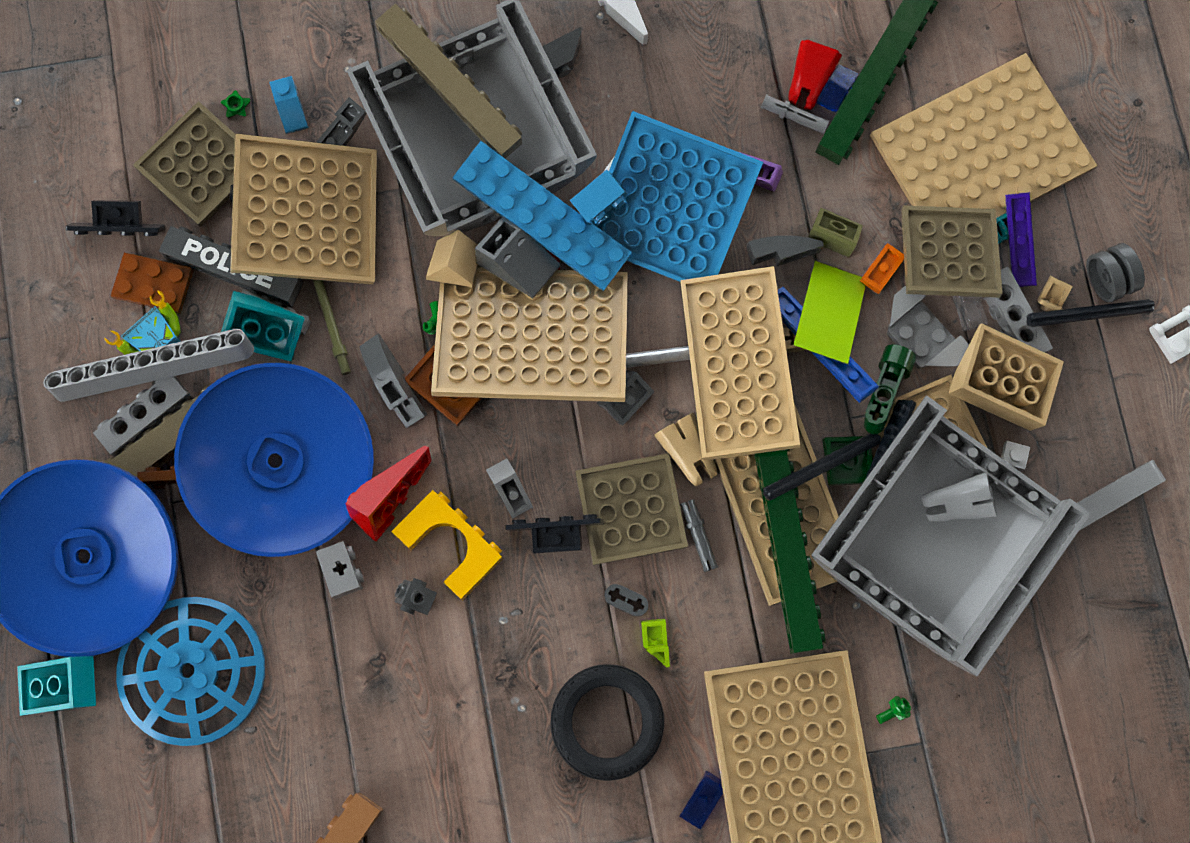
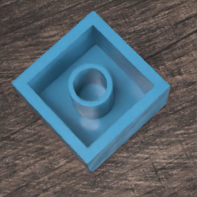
[570,170,628,225]

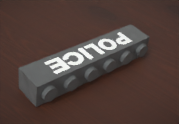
[159,226,304,308]

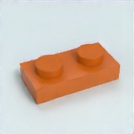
[860,243,904,294]

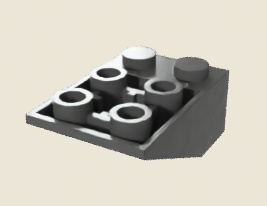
[475,217,561,299]

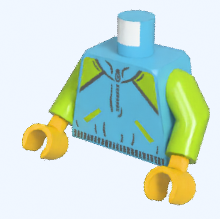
[104,290,181,355]

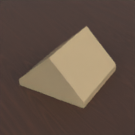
[426,230,478,287]

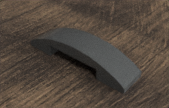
[316,97,367,146]

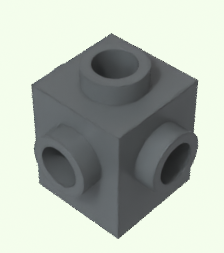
[394,578,437,615]

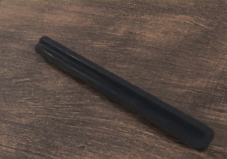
[1026,299,1155,327]
[763,433,882,501]

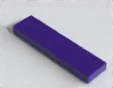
[1005,192,1037,287]

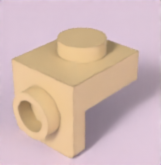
[1037,275,1073,311]

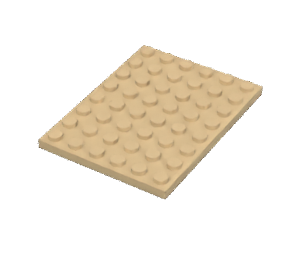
[870,53,1097,218]
[431,267,628,402]
[704,650,882,843]

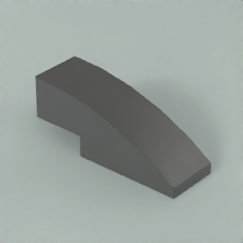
[746,236,824,266]

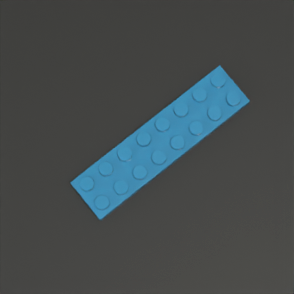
[452,141,632,291]

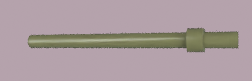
[313,280,351,375]

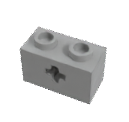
[316,541,364,599]

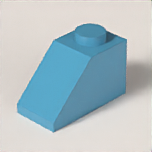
[269,76,308,134]

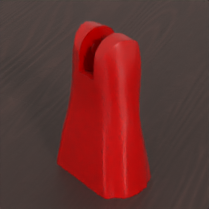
[788,40,842,110]

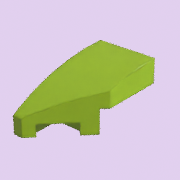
[641,619,670,667]

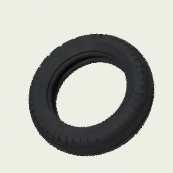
[550,664,664,781]

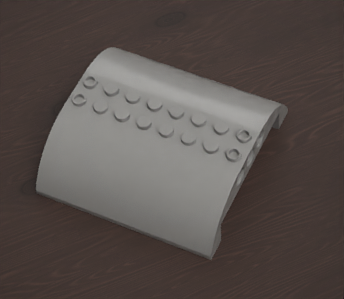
[347,0,597,236]
[811,396,1091,676]

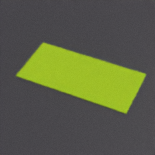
[794,261,866,364]

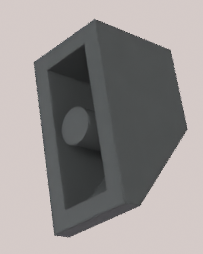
[542,28,581,78]

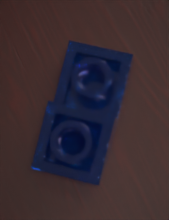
[816,64,859,113]

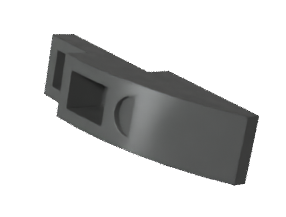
[359,334,428,428]

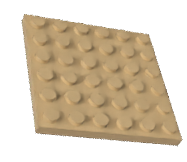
[230,134,377,284]

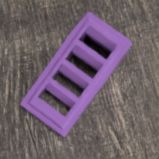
[739,152,783,192]

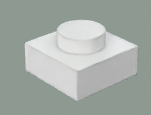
[1001,441,1030,471]

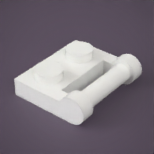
[1149,305,1190,364]

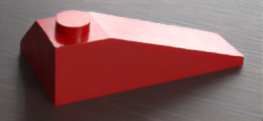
[345,445,432,541]

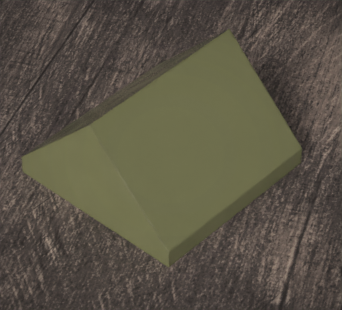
[808,208,863,257]

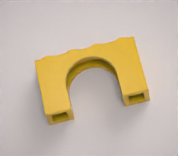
[391,490,503,601]

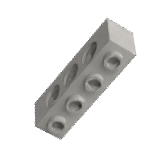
[981,267,1053,353]
[93,376,194,457]

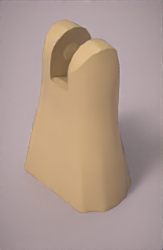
[654,413,717,486]

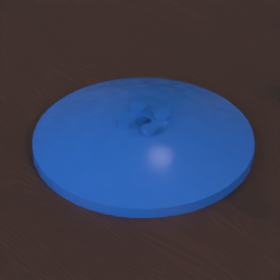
[174,363,374,557]
[0,459,179,657]

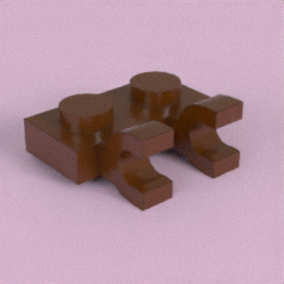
[137,466,178,490]

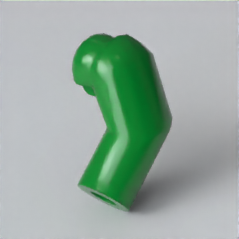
[422,301,438,335]

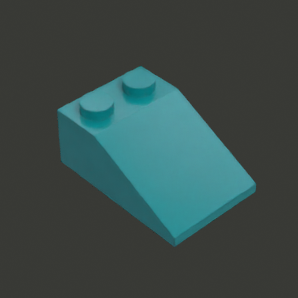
[221,291,305,361]
[17,656,96,716]

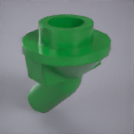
[876,696,911,724]

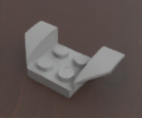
[887,286,969,369]

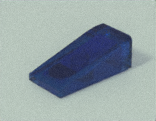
[679,771,723,830]

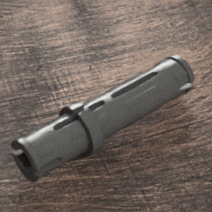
[680,499,719,572]

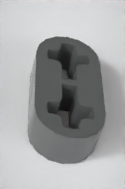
[604,584,648,617]

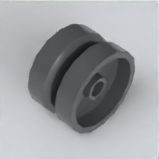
[1086,243,1145,303]

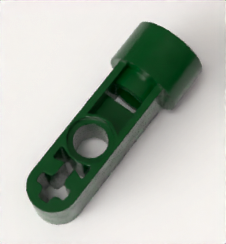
[864,344,917,434]

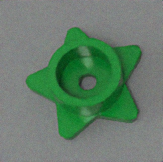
[221,90,250,118]

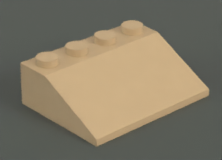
[948,324,1064,431]

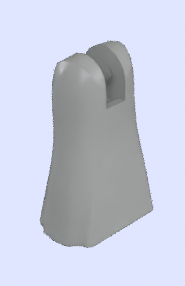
[922,472,997,522]

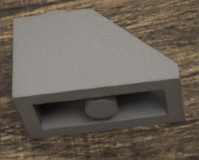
[486,458,533,519]

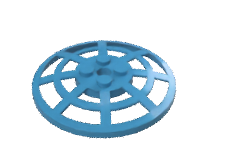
[116,597,265,746]

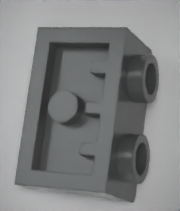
[597,370,654,426]

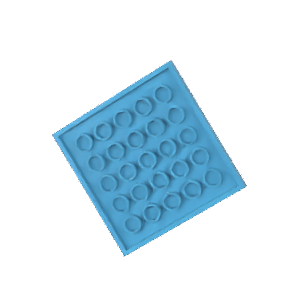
[594,111,763,282]

